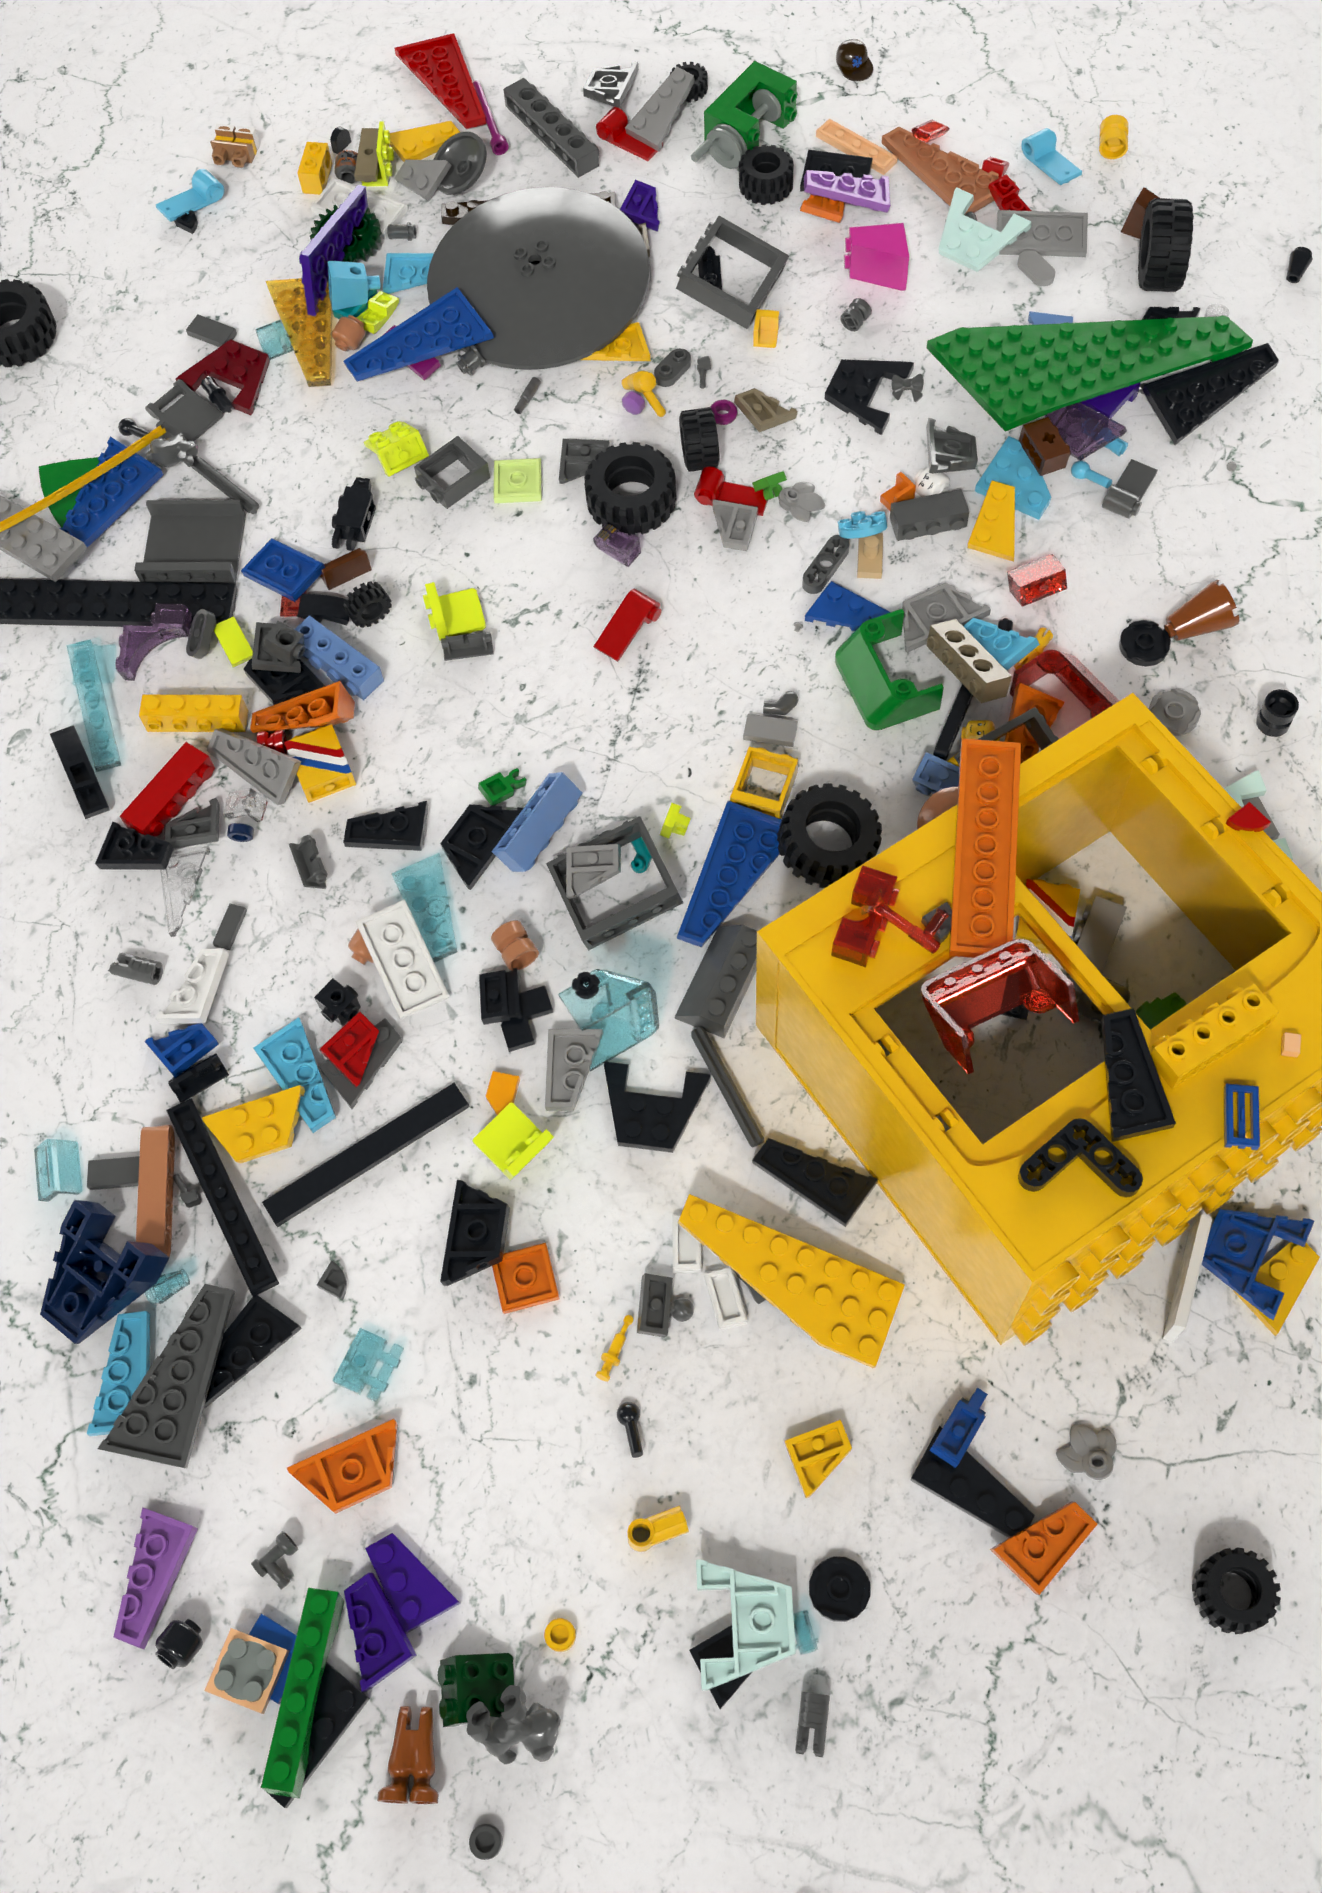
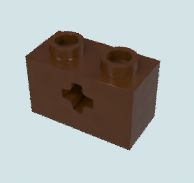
[1019,417,1071,476]

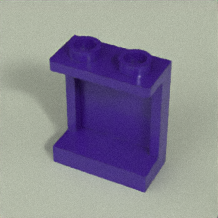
[1067,382,1141,428]

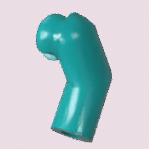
[631,837,652,873]

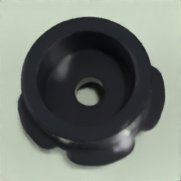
[572,972,600,999]

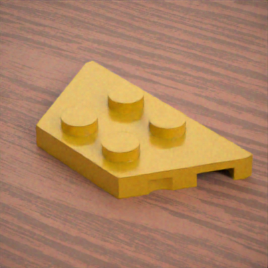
[202,1085,305,1164]

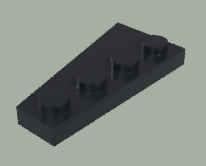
[1102,1008,1176,1142]
[204,1295,302,1408]
[264,1661,370,1808]

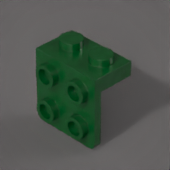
[437,1653,514,1727]

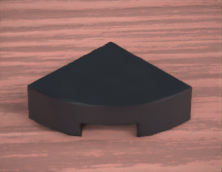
[175,210,198,234]

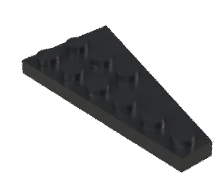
[1142,343,1279,445]

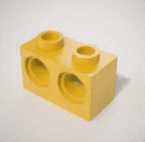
[297,142,333,195]

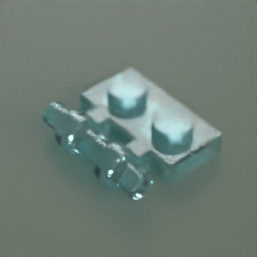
[332,1328,404,1402]

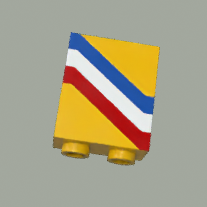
[284,724,356,803]
[1013,879,1080,954]

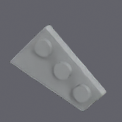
[545,1029,604,1111]

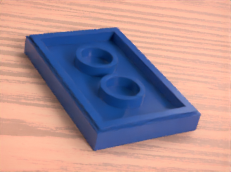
[241,538,325,602]

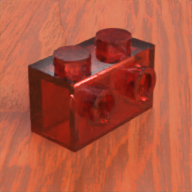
[1007,554,1067,607]

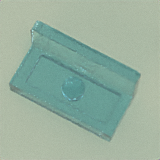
[34,1139,82,1202]

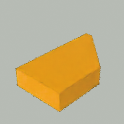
[486,1071,520,1115]

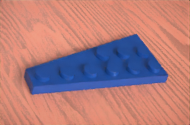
[343,287,494,382]
[677,801,782,948]

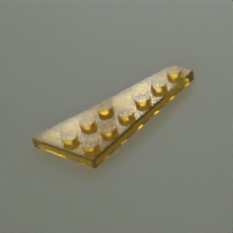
[265,278,333,387]

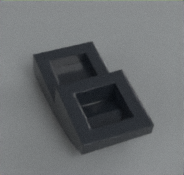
[297,594,349,626]

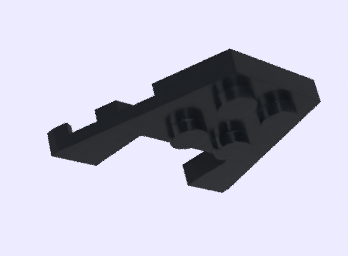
[824,359,914,435]
[604,1061,711,1153]

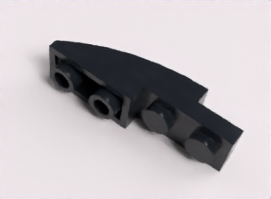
[50,725,110,819]

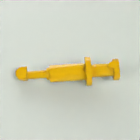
[596,1315,633,1382]

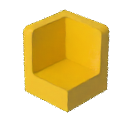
[753,309,779,348]

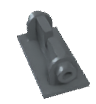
[441,630,493,661]
[289,835,328,889]

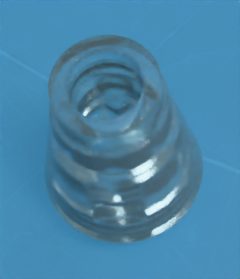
[145,1269,190,1304]

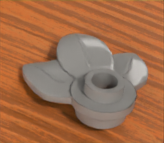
[778,482,825,522]
[1056,1424,1117,1480]

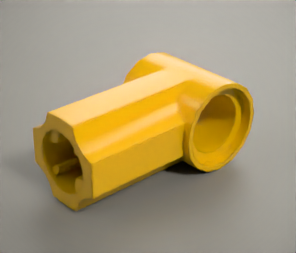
[627,1505,689,1552]

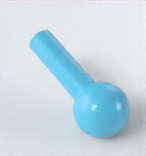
[1071,461,1112,488]

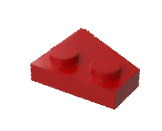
[319,1012,379,1088]

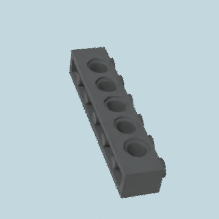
[503,78,599,178]

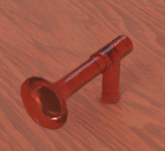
[860,888,949,954]

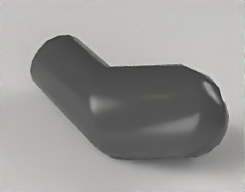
[763,691,798,715]

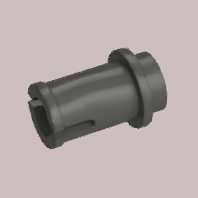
[387,222,417,241]

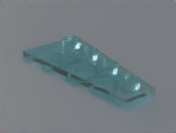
[392,853,458,962]

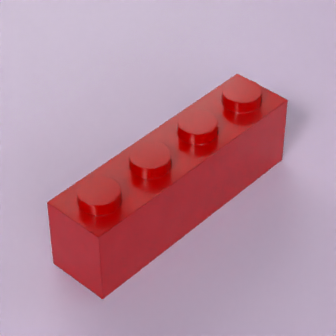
[120,742,215,837]

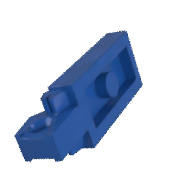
[929,1388,988,1468]

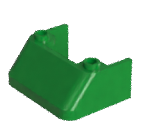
[835,609,944,730]

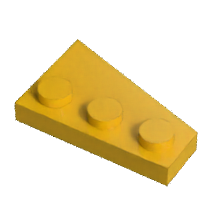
[390,121,460,162]

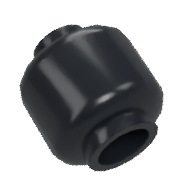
[155,1619,203,1669]

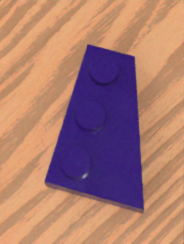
[365,1533,461,1634]
[344,1573,417,1692]

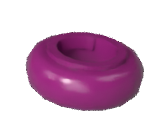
[710,399,738,425]

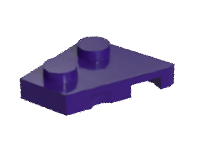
[620,179,660,232]

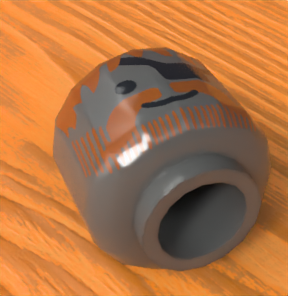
[335,150,358,184]

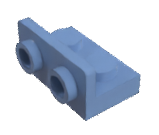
[912,752,960,796]

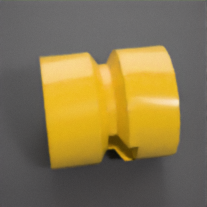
[1099,115,1129,159]

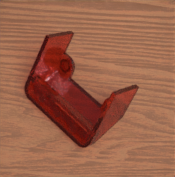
[1009,650,1119,719]
[921,939,1079,1075]

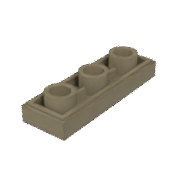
[354,128,379,182]

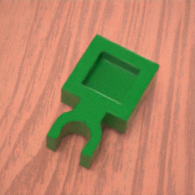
[478,768,526,806]

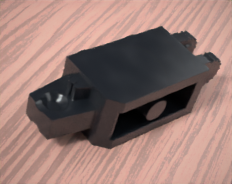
[331,477,376,551]

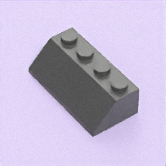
[675,925,758,1038]

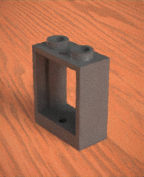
[414,436,490,509]

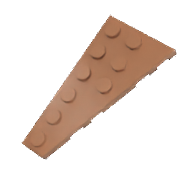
[881,127,1016,215]

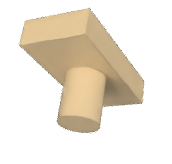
[857,533,883,579]

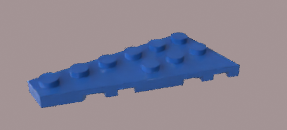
[59,436,163,548]

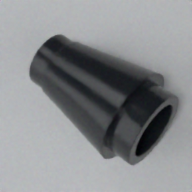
[1286,247,1313,283]

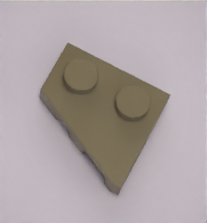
[734,388,798,433]

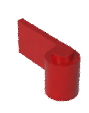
[596,107,663,161]
[694,467,768,516]
[593,588,661,662]

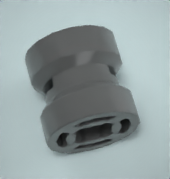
[840,298,872,332]

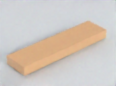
[816,118,898,175]

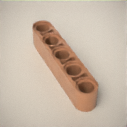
[136,1125,175,1257]

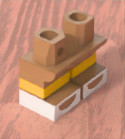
[210,124,260,168]

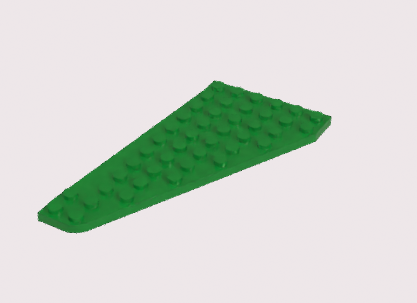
[926,315,1253,432]

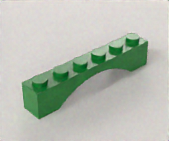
[261,1588,344,1798]

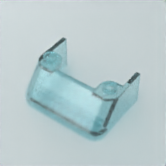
[559,969,659,1072]

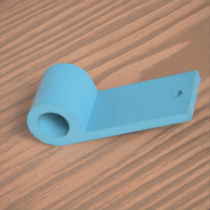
[1021,128,1082,185]
[156,169,224,222]

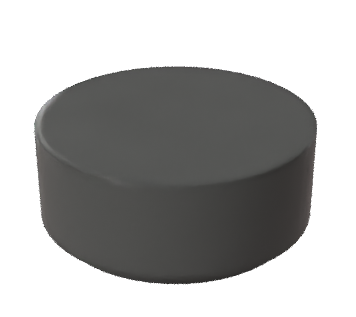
[469,1824,503,1860]

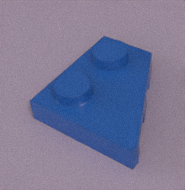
[145,1023,219,1078]

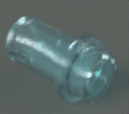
[793,1610,819,1655]

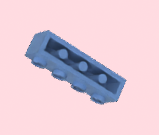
[295,616,384,700]
[492,772,582,872]

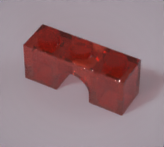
[831,866,900,967]

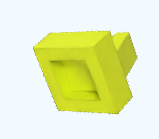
[660,803,691,839]

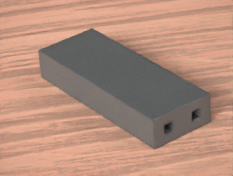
[213,903,247,950]

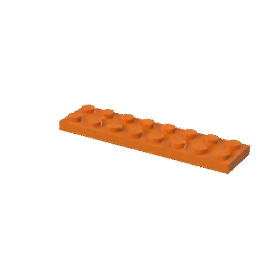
[949,738,1021,961]

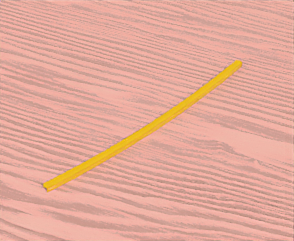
[0,425,166,533]

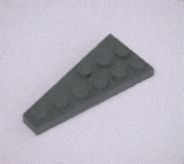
[97,1284,235,1469]

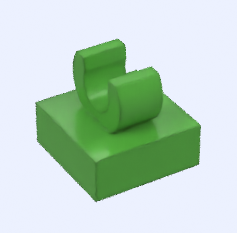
[752,471,787,501]

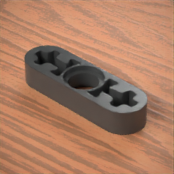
[802,535,849,594]

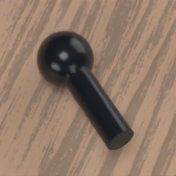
[118,418,150,438]
[617,1402,643,1458]

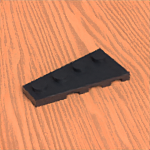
[752,1138,878,1227]
[911,1425,1035,1538]

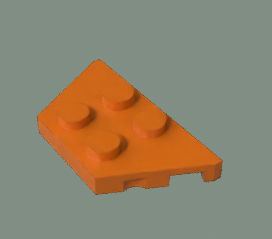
[287,1419,398,1514]

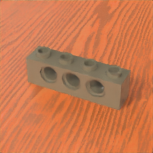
[926,619,1012,703]

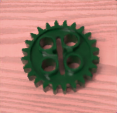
[310,205,382,263]

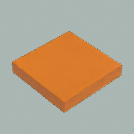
[492,1243,560,1314]

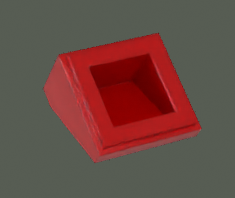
[982,156,1010,178]

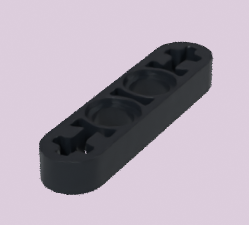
[933,684,974,761]

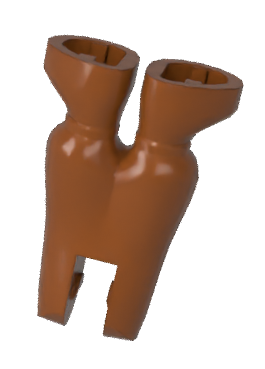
[377,1706,439,1804]

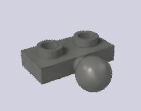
[637,1273,694,1337]

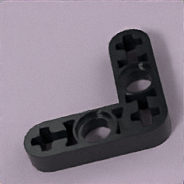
[1018,1118,1143,1197]

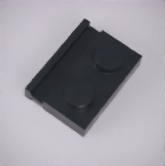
[479,968,522,1025]

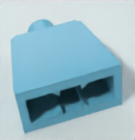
[328,261,381,310]

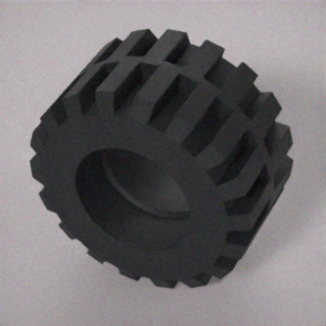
[739,144,794,205]
[679,407,720,472]
[1192,1547,1281,1634]

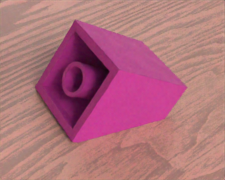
[844,223,909,291]

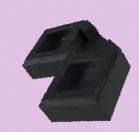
[501,986,553,1052]

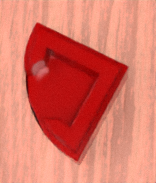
[1226,802,1271,832]

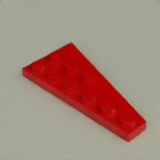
[394,33,486,129]

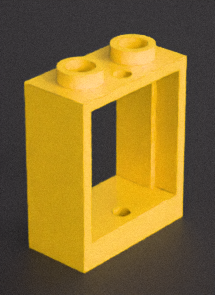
[730,746,798,819]

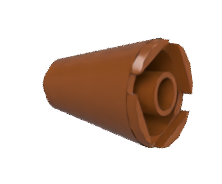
[1164,580,1239,641]

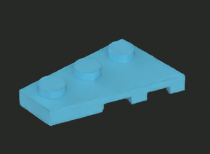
[383,253,434,294]
[963,618,1040,671]

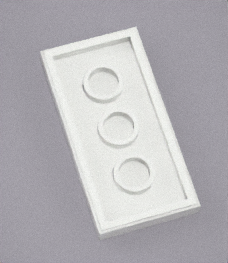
[311,177,408,240]
[355,899,449,1020]
[1162,1214,1212,1342]

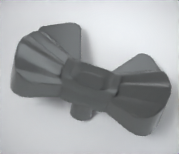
[891,374,924,402]

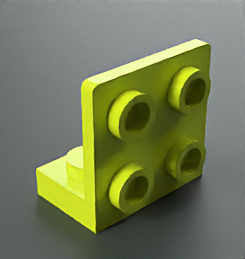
[361,121,394,187]
[364,421,429,477]
[472,1102,554,1181]

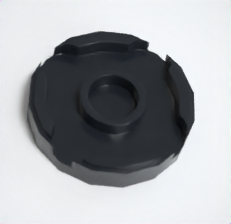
[1119,620,1171,667]
[809,1557,870,1622]

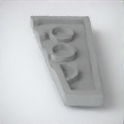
[207,728,301,805]

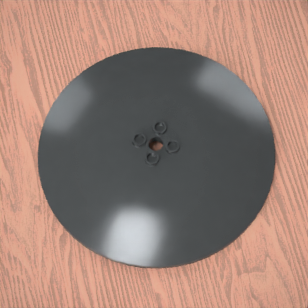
[427,187,650,370]

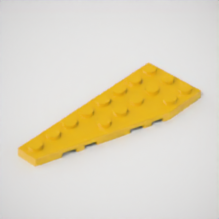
[677,1194,905,1368]

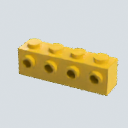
[139,694,248,732]
[1151,984,1279,1089]

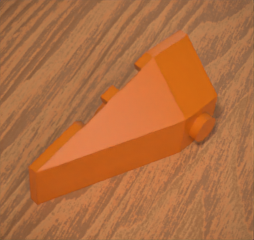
[250,681,355,733]

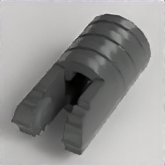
[108,953,163,985]
[795,1692,830,1758]

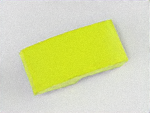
[357,291,399,334]
[214,616,253,667]

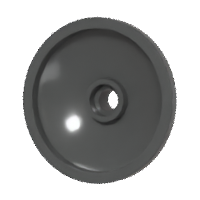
[433,132,487,195]

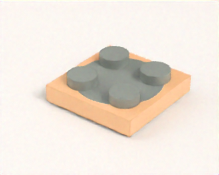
[204,1628,290,1714]

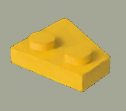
[784,1420,852,1498]

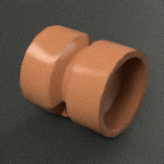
[491,920,539,971]

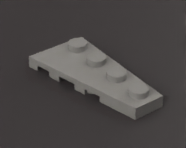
[625,67,695,152]

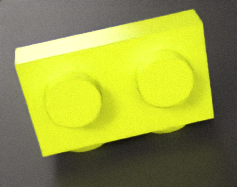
[423,582,486,640]

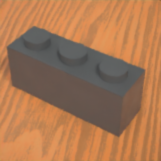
[889,489,969,541]

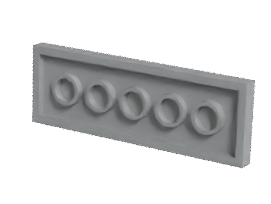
[0,495,87,582]

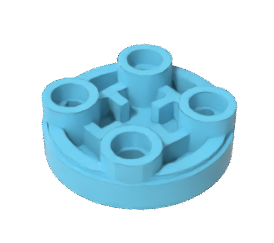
[838,511,887,539]

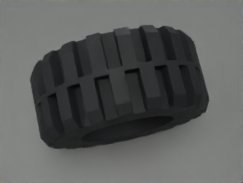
[1138,198,1194,292]
[0,279,57,367]
[584,442,676,536]
[777,783,882,888]

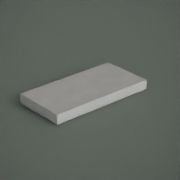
[996,210,1088,257]

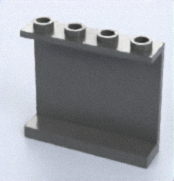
[134,499,246,584]

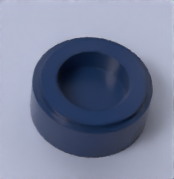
[227,823,254,842]

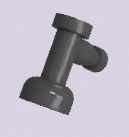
[251,1531,299,1590]

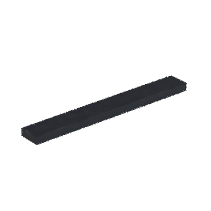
[262,1083,470,1227]
[166,1098,279,1297]

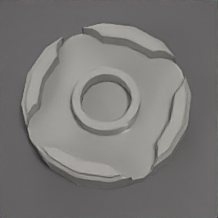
[1148,689,1201,736]

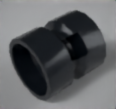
[1256,689,1299,737]

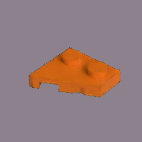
[800,195,844,223]

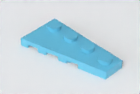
[253,1018,336,1133]
[87,1311,150,1436]

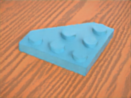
[975,436,1051,520]

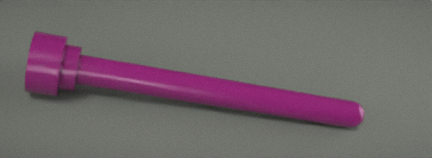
[473,81,509,155]

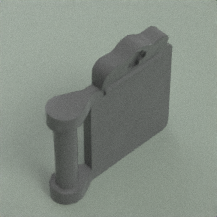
[145,379,223,441]

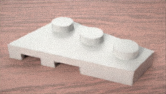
[155,948,229,1024]

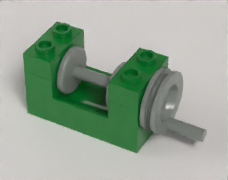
[691,60,798,169]

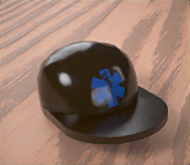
[836,39,873,81]

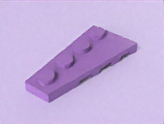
[804,170,891,213]
[113,1507,198,1650]

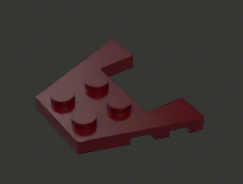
[175,339,270,416]

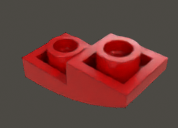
[988,174,1032,211]

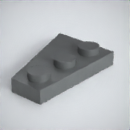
[319,1018,402,1109]

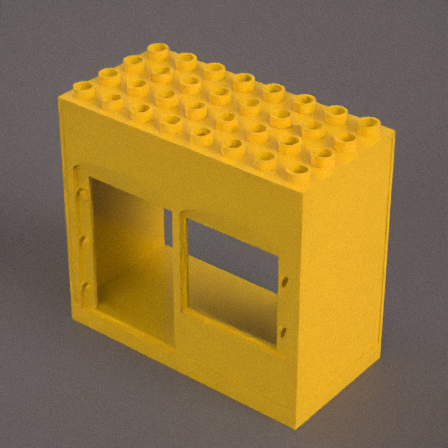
[756,693,1322,1346]

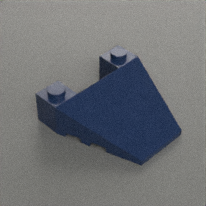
[40,1200,169,1344]

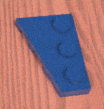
[805,581,890,631]

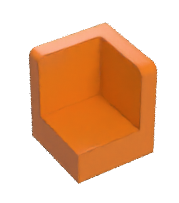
[880,472,916,511]

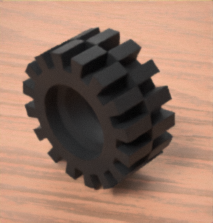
[670,62,708,103]
[343,581,392,628]

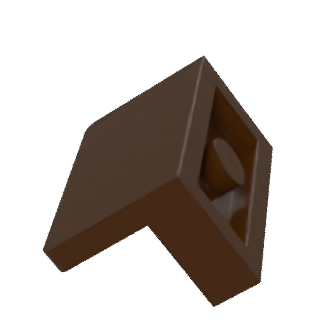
[320,548,372,590]

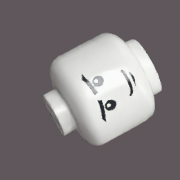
[914,467,951,497]

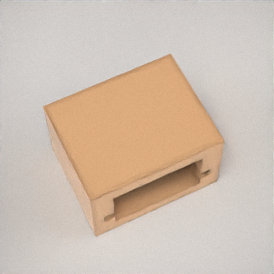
[1281,1032,1301,1058]

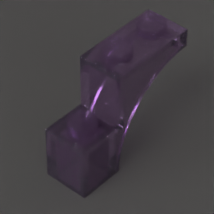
[115,603,192,681]

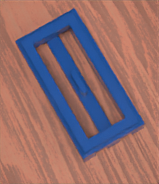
[1224,1084,1260,1150]

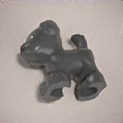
[466,1685,561,1765]

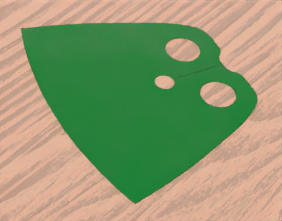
[39,457,99,528]

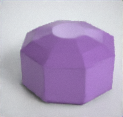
[622,391,645,415]

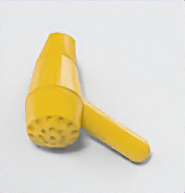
[622,371,666,417]

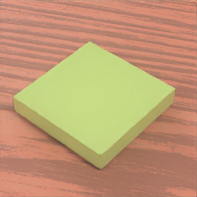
[494,458,542,503]

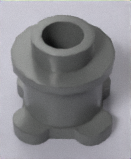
[456,345,486,375]

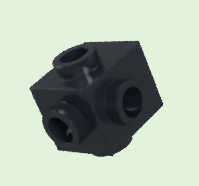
[314,978,361,1027]

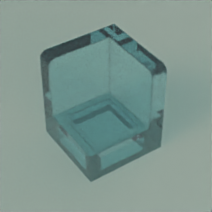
[255,320,293,360]

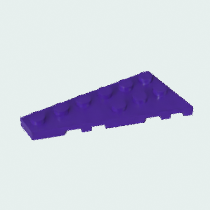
[299,185,368,317]

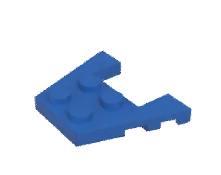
[1202,1209,1314,1320]

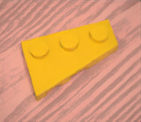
[581,322,651,361]
[967,480,1015,562]
[1233,1242,1320,1336]

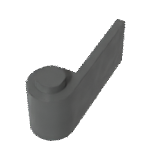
[1102,459,1158,519]

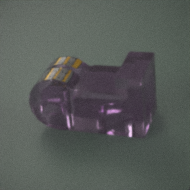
[593,524,641,567]

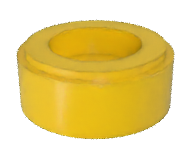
[544,1618,576,1652]

